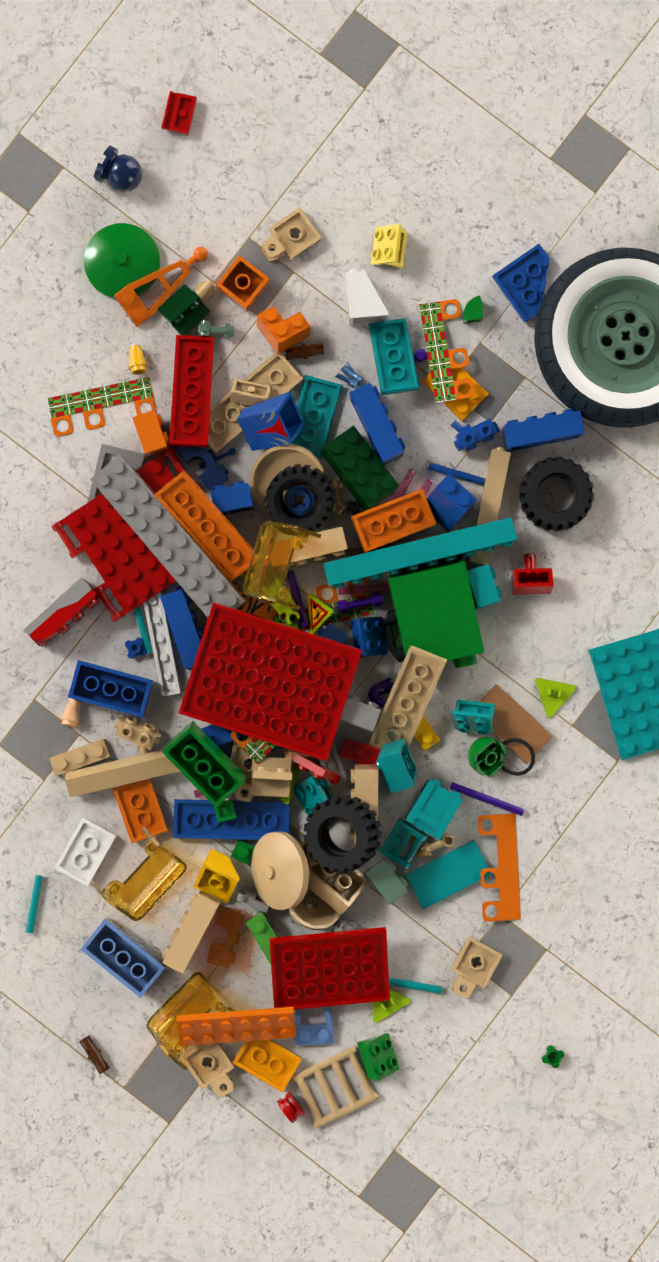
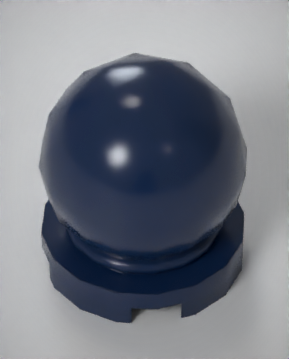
[94,145,142,193]

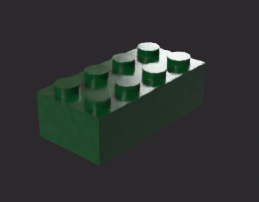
[320,425,400,511]

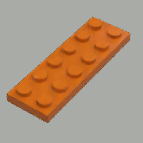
[154,470,260,582]
[176,1007,296,1046]

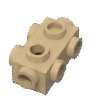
[115,715,161,755]

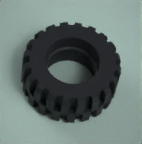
[519,457,594,532]
[303,795,382,873]

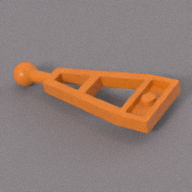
[114,247,208,327]

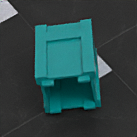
[405,778,463,840]

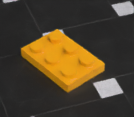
[421,359,489,422]
[233,1039,302,1092]

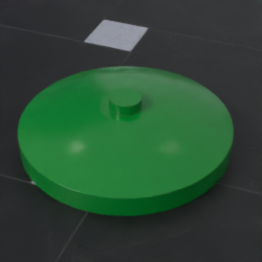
[84,223,160,299]

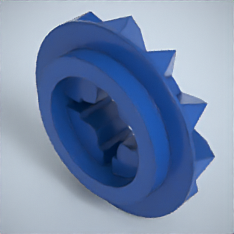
[284,485,315,515]

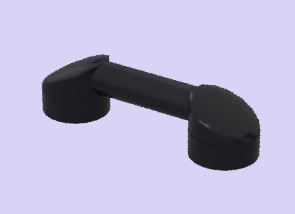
[384,609,405,662]

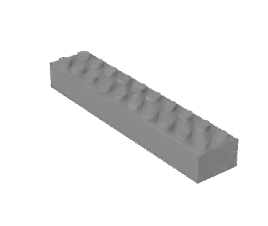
[90,454,247,617]

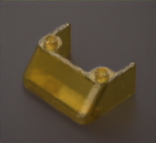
[243,521,321,610]
[91,827,187,921]
[147,972,237,1070]

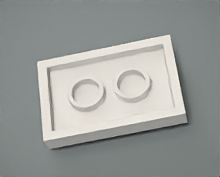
[54,817,116,887]

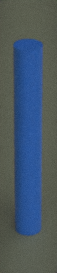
[428,462,485,485]

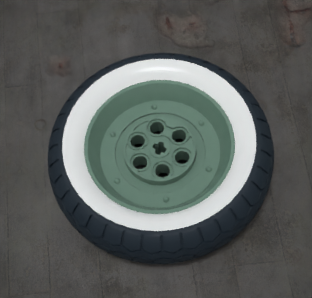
[534,247,659,428]

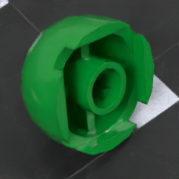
[467,737,506,776]

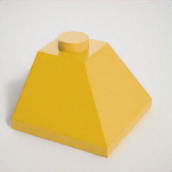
[193,848,239,904]

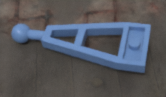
[295,1007,334,1046]

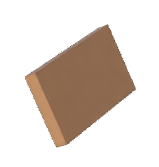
[480,684,553,764]

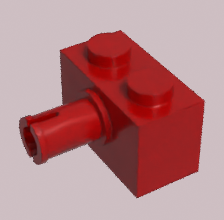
[511,553,554,595]

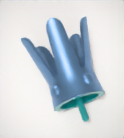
[335,361,363,389]

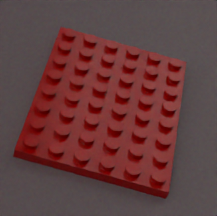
[179,602,362,761]

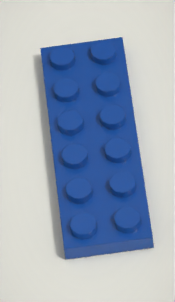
[173,799,290,840]

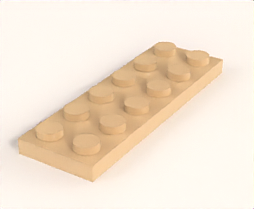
[208,352,303,454]
[368,645,447,749]

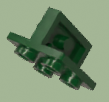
[158,284,210,335]

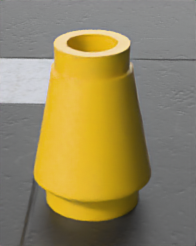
[129,345,148,375]

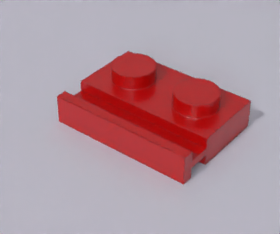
[161,91,197,136]

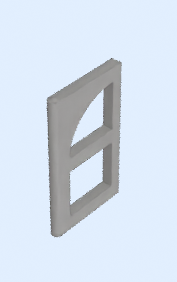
[87,444,146,503]

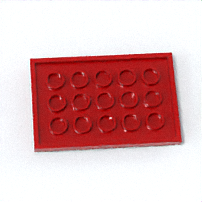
[269,927,390,1010]

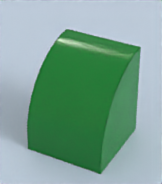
[463,296,483,324]

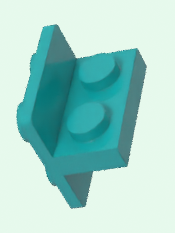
[451,699,496,735]
[294,776,334,815]

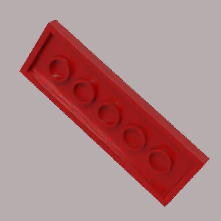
[169,335,214,448]

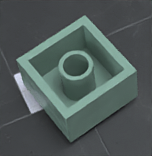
[365,858,408,905]

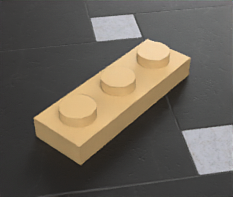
[49,739,110,776]

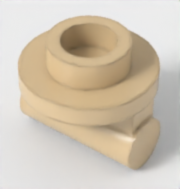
[196,280,215,301]

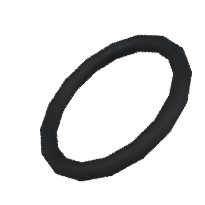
[501,738,535,776]

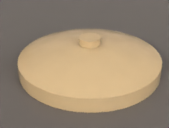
[249,444,325,516]
[251,832,309,910]

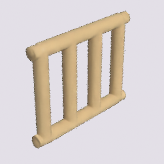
[291,1046,379,1128]

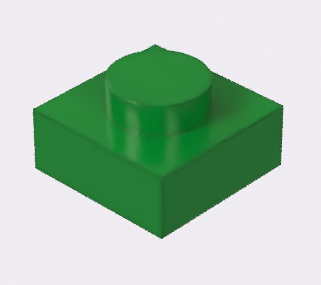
[214,799,237,822]
[231,839,255,865]

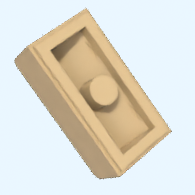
[230,378,272,406]

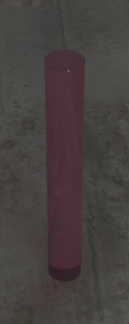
[338,583,390,595]

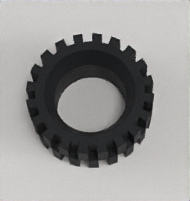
[264,464,335,536]

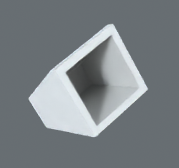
[345,269,388,325]

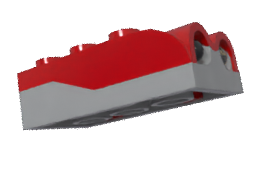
[24,578,99,647]

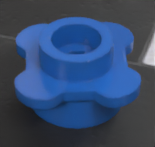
[125,637,146,659]

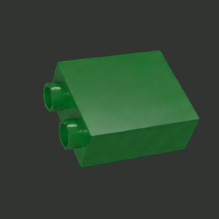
[387,559,485,668]

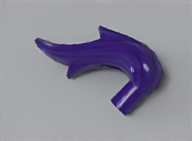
[368,678,394,708]

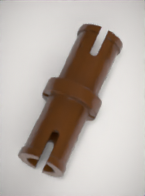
[285,342,325,361]
[79,1035,110,1075]

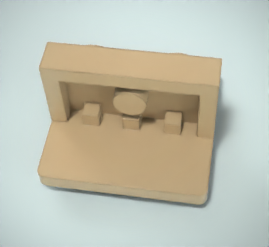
[251,757,292,797]

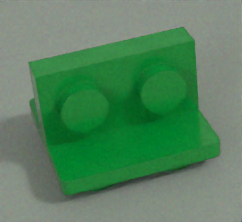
[357,1033,399,1081]

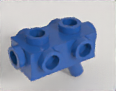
[450,418,500,452]

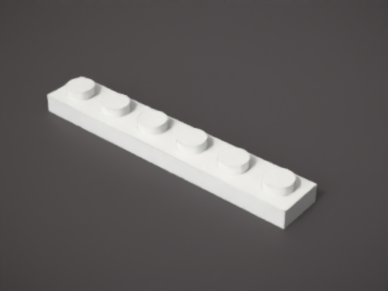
[143,592,181,697]

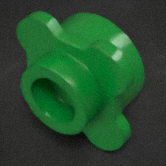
[542,1045,564,1068]

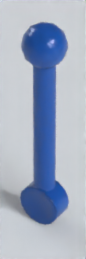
[199,448,236,469]

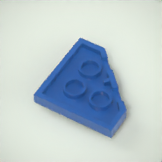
[492,244,550,324]

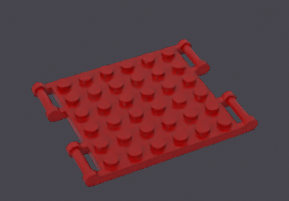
[51,447,193,623]

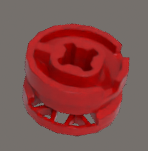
[277,1092,305,1123]

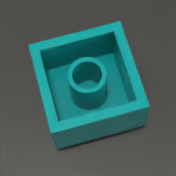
[467,564,502,610]
[377,738,418,793]

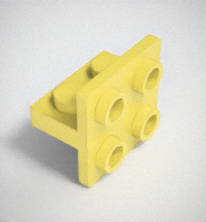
[371,224,408,268]

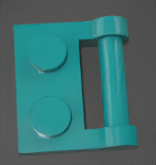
[379,818,429,869]

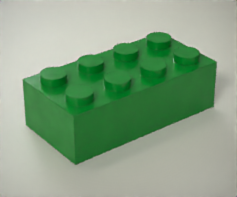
[162,721,246,808]

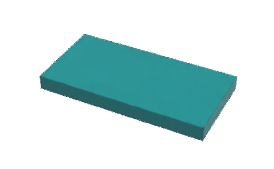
[368,318,419,396]
[291,375,342,459]
[406,840,491,909]

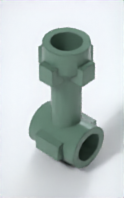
[198,320,234,339]

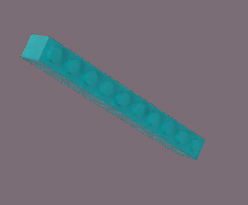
[323,517,517,589]

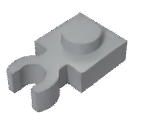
[236,889,269,913]

